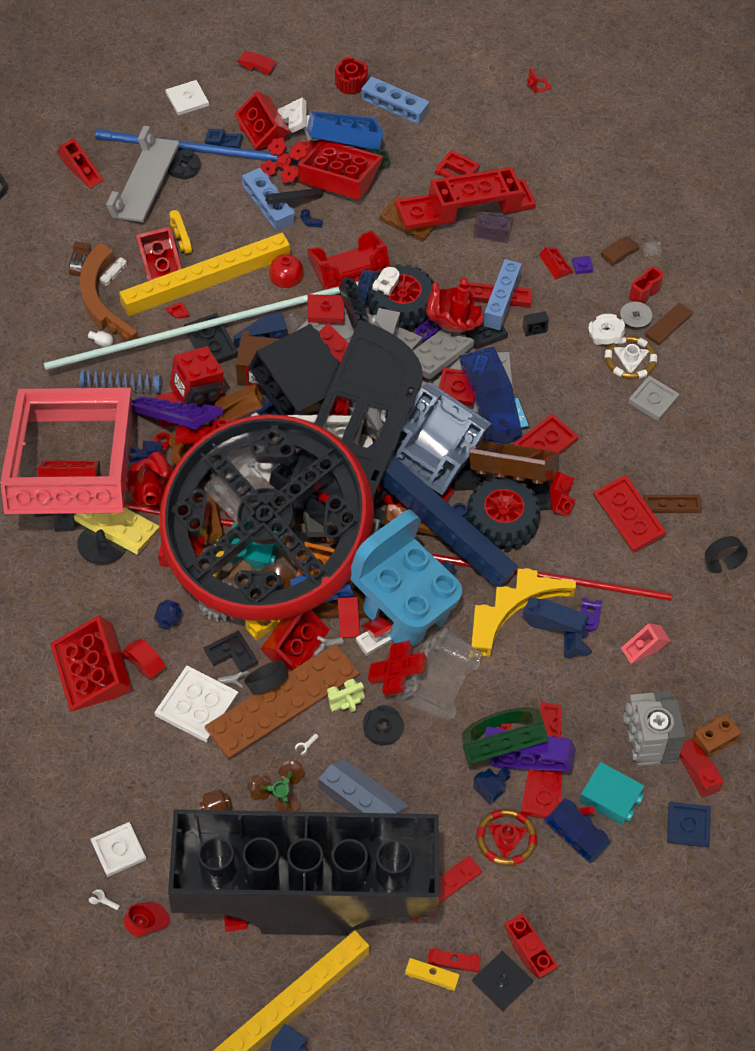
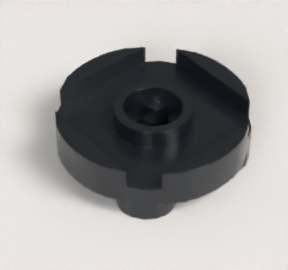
[167,149,201,180]
[363,705,404,745]

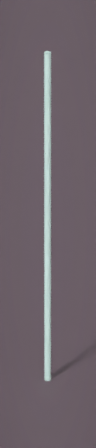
[44,281,359,370]

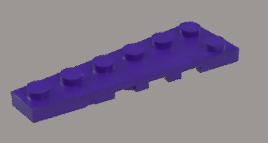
[132,396,223,429]

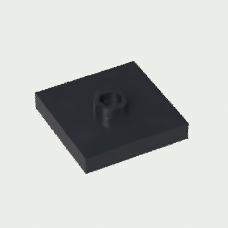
[472,951,534,1012]

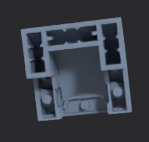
[393,382,492,495]

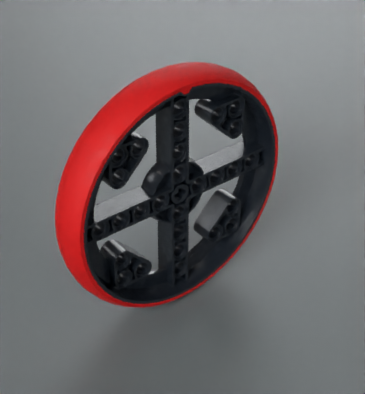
[159,414,374,621]

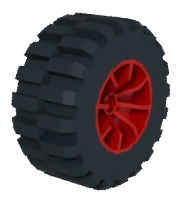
[368,264,434,332]
[466,477,541,552]

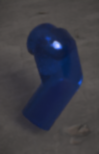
[300,209,323,228]

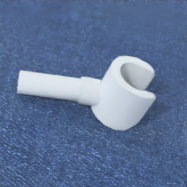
[295,734,319,757]
[89,890,120,910]

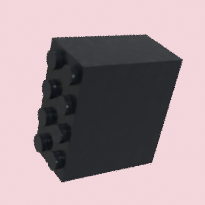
[248,324,340,416]

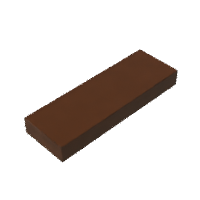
[645,303,693,346]
[643,495,702,513]

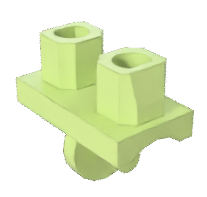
[327,679,365,712]

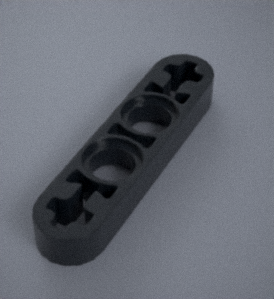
[339,278,370,330]

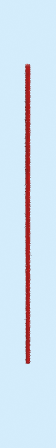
[124,502,672,601]

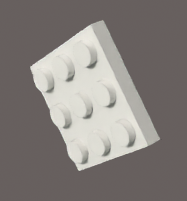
[155,666,239,743]

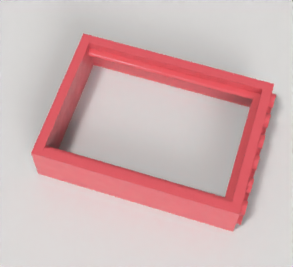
[0,388,133,514]

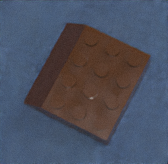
[469,441,560,484]

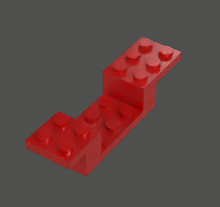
[395,167,536,230]

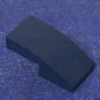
[204,129,244,148]

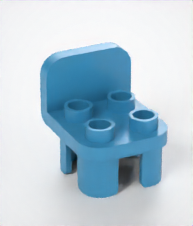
[350,510,462,647]

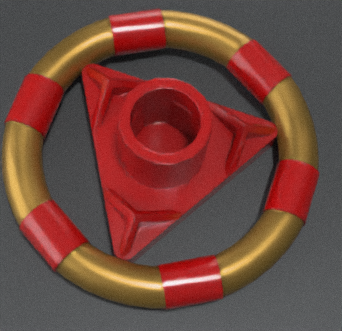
[476,809,537,866]

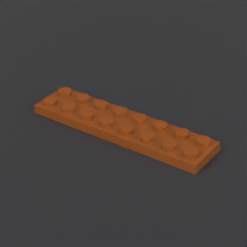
[204,643,360,760]

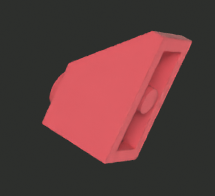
[621,624,671,664]

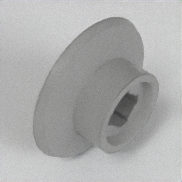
[620,302,652,327]

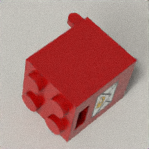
[170,346,226,405]

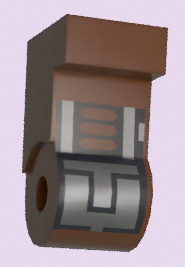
[69,241,91,276]

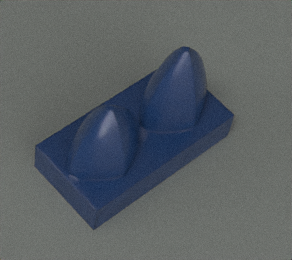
[564,627,592,659]

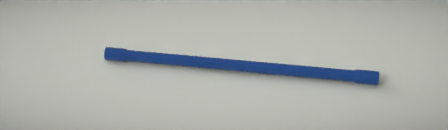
[95,129,297,165]

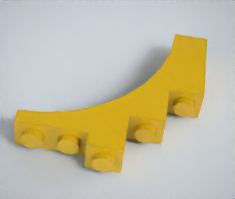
[470,568,576,657]

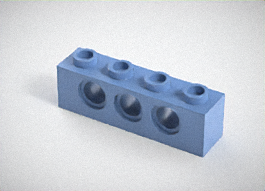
[361,76,429,124]
[242,168,296,231]
[483,259,522,330]

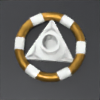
[605,336,657,379]

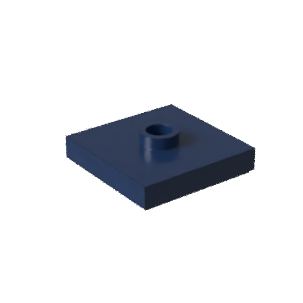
[667,802,711,848]

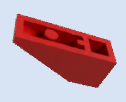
[57,138,104,188]
[679,739,724,798]

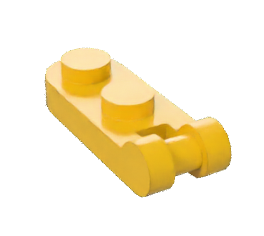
[169,210,192,254]

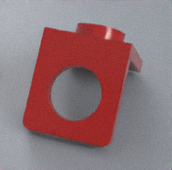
[527,68,551,94]

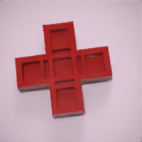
[368,640,427,696]

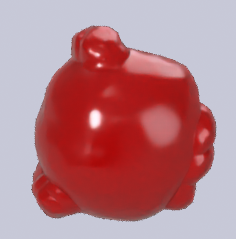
[426,277,484,333]
[126,452,174,507]

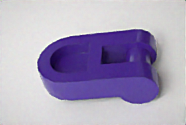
[580,598,602,632]

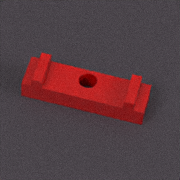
[427,948,481,973]

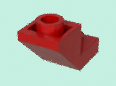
[550,471,576,517]

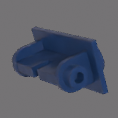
[353,270,377,308]

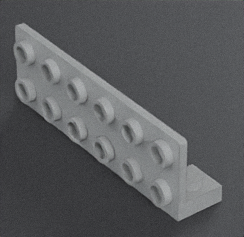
[106,126,180,222]

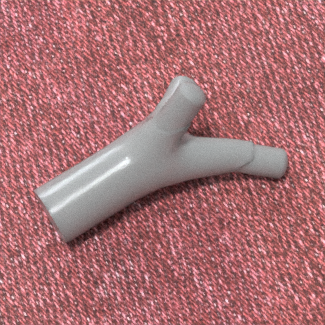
[314,636,344,656]
[218,670,249,688]

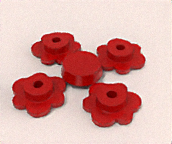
[260,137,307,183]

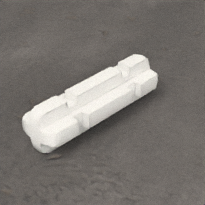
[100,257,127,286]

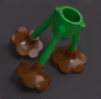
[247,760,304,812]

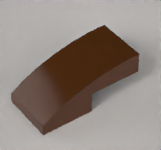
[601,236,640,265]

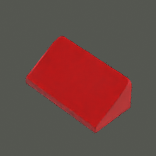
[539,247,573,280]

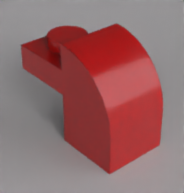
[121,639,166,679]

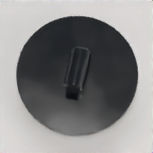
[77,528,126,564]

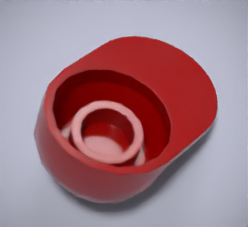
[123,902,170,937]

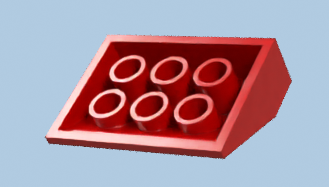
[298,139,383,200]
[50,615,132,711]

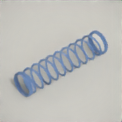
[80,370,161,394]

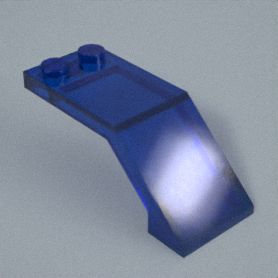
[459,347,523,443]

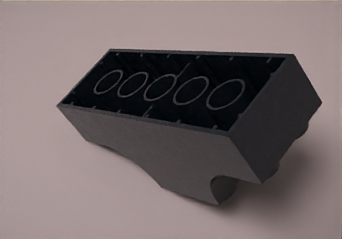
[168,809,439,935]

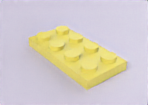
[74,507,159,555]

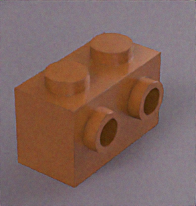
[692,714,742,758]

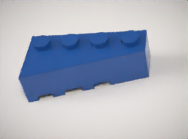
[307,111,383,150]

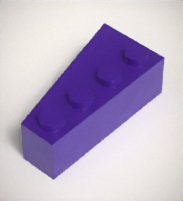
[485,727,576,771]

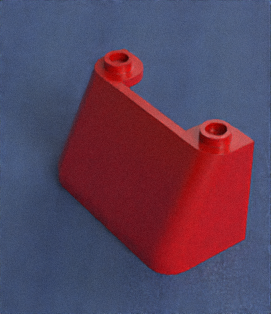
[307,231,390,290]

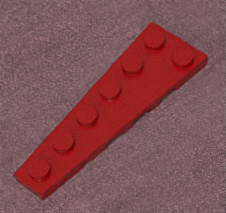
[520,702,562,820]

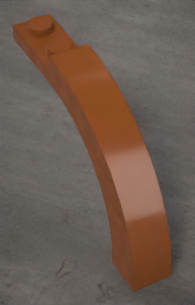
[80,242,138,342]

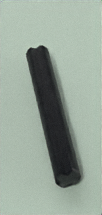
[265,188,323,204]

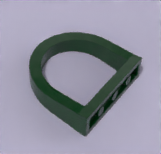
[462,707,549,764]

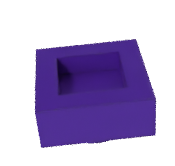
[572,256,593,274]

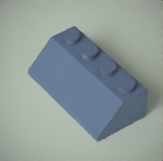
[318,758,409,814]

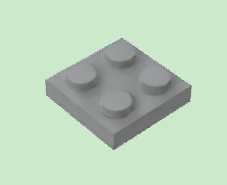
[628,376,680,422]

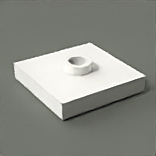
[165,80,209,115]
[91,822,146,877]

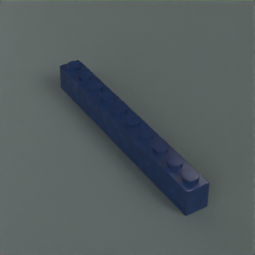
[367,441,519,587]

